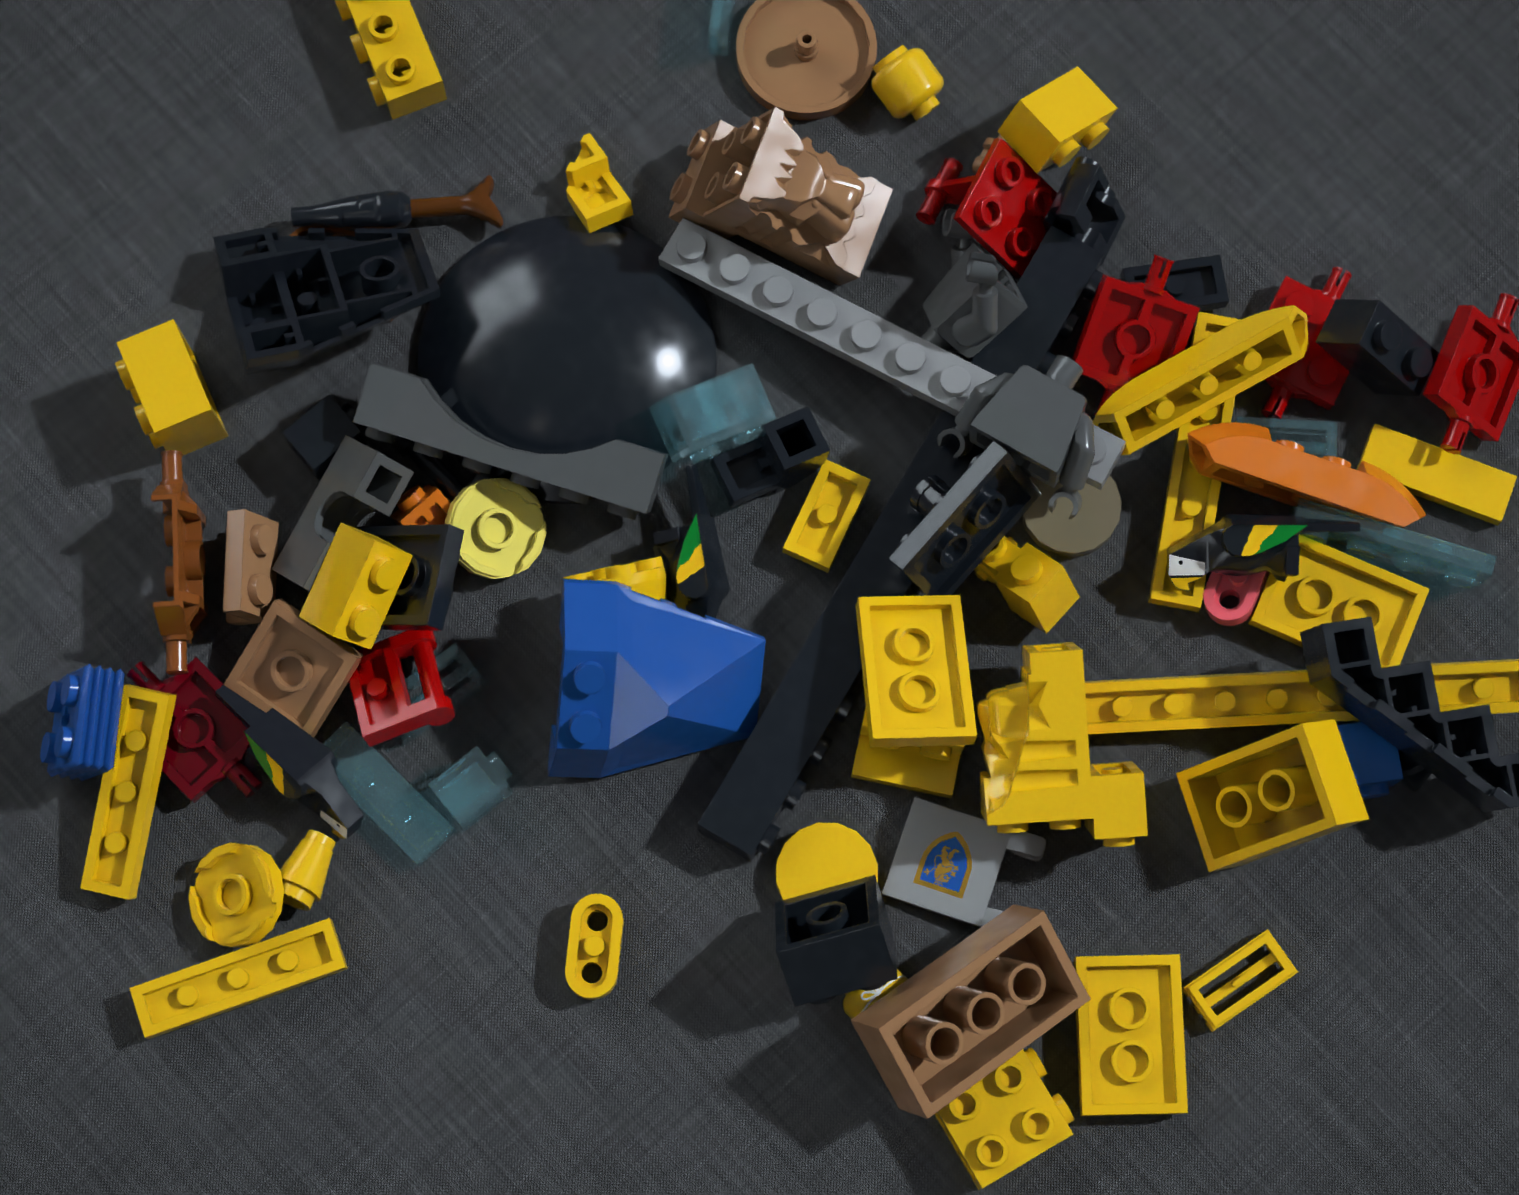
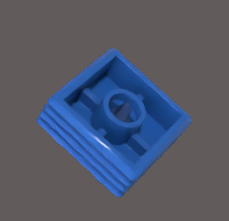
[40,664,125,781]

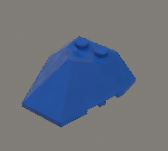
[547,579,766,778]

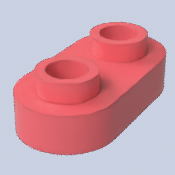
[1203,571,1269,626]

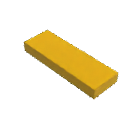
[1356,424,1517,526]

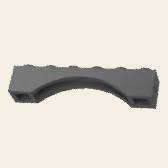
[353,363,668,520]

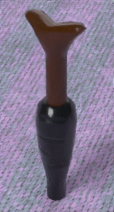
[291,175,503,229]

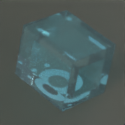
[428,746,513,832]

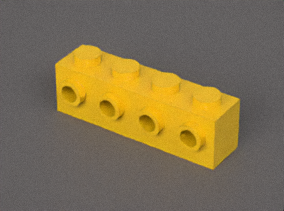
[334,0,447,120]

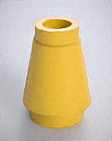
[280,830,336,911]

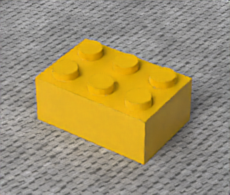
[1176,719,1369,872]

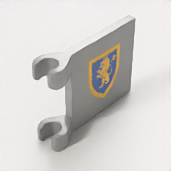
[882,797,1046,928]

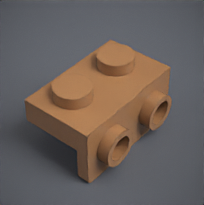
[223,509,279,625]

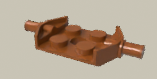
[151,450,208,675]

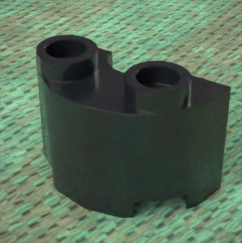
[1043,156,1126,266]

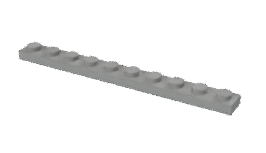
[658,218,1126,490]

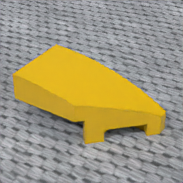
[566,133,634,233]

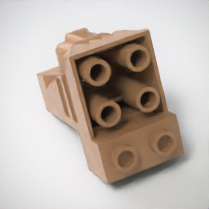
[668,107,893,286]

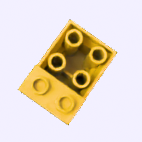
[976,642,1148,847]

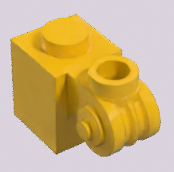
[974,536,1080,634]

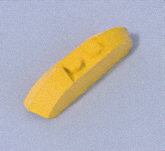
[1093,305,1309,455]

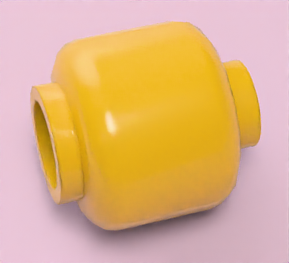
[871,45,944,121]

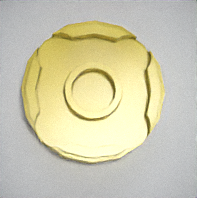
[444,478,547,579]

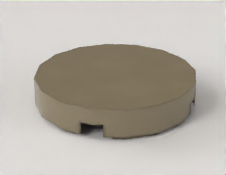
[1021,475,1122,558]

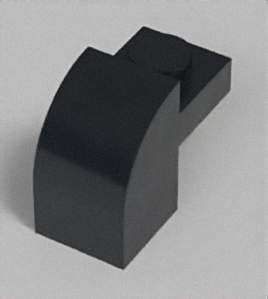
[710,406,830,508]

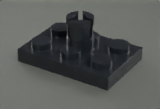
[889,441,1041,595]
[356,524,464,631]

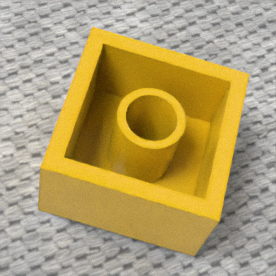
[115,319,229,455]

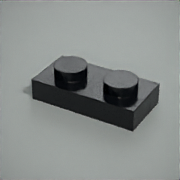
[1120,255,1229,311]

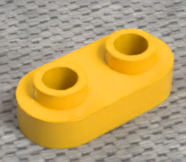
[565,894,624,1000]

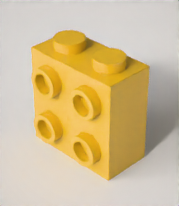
[934,1047,1074,1190]

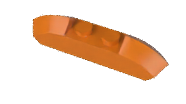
[1188,422,1427,537]

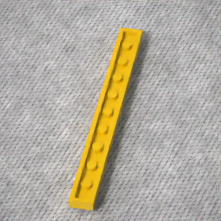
[1085,659,1519,734]

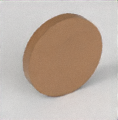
[736,0,877,120]

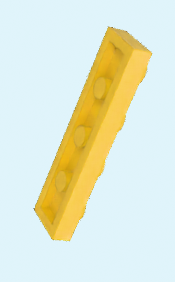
[80,684,177,900]
[129,918,348,1039]

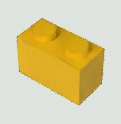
[997,66,1118,174]
[299,523,413,650]

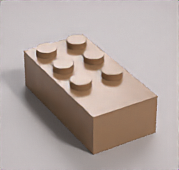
[851,904,1091,1119]

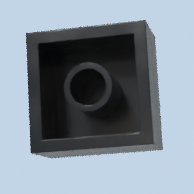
[775,875,898,1007]

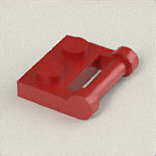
[349,630,455,747]

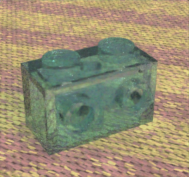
[649,363,777,465]

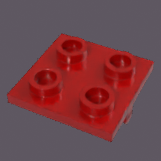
[916,138,1057,278]

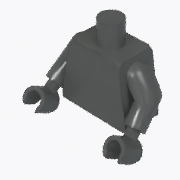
[921,209,1028,358]
[937,355,1095,519]

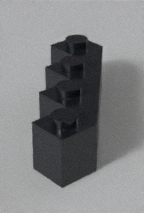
[1300,617,1519,812]

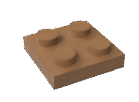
[224,598,364,737]

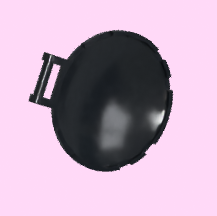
[392,216,716,504]

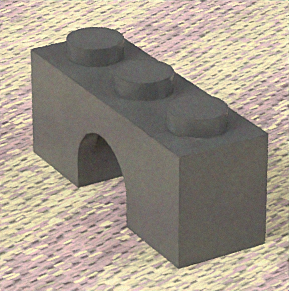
[272,435,414,591]

